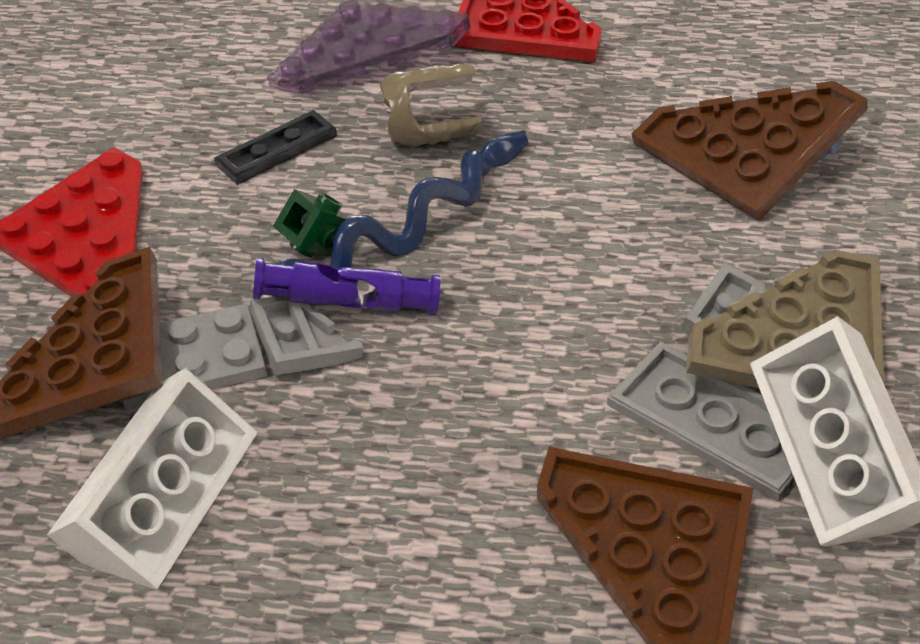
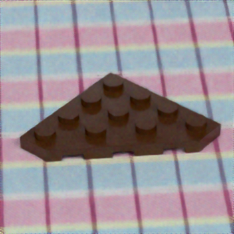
[631,81,868,221]
[0,247,162,439]
[537,447,754,644]

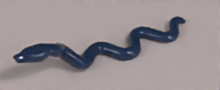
[276,130,528,268]

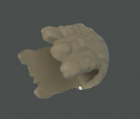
[380,64,481,147]

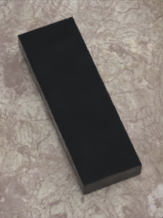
[214,110,337,185]

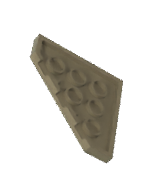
[686,250,885,389]

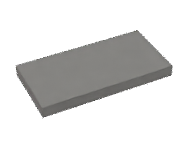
[607,341,795,501]

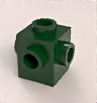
[273,189,348,258]

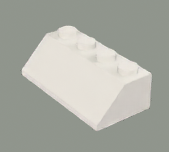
[750,316,920,547]
[47,368,258,589]

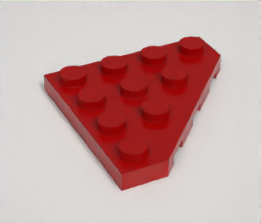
[449,0,602,62]
[0,147,143,297]

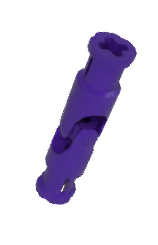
[253,257,441,316]

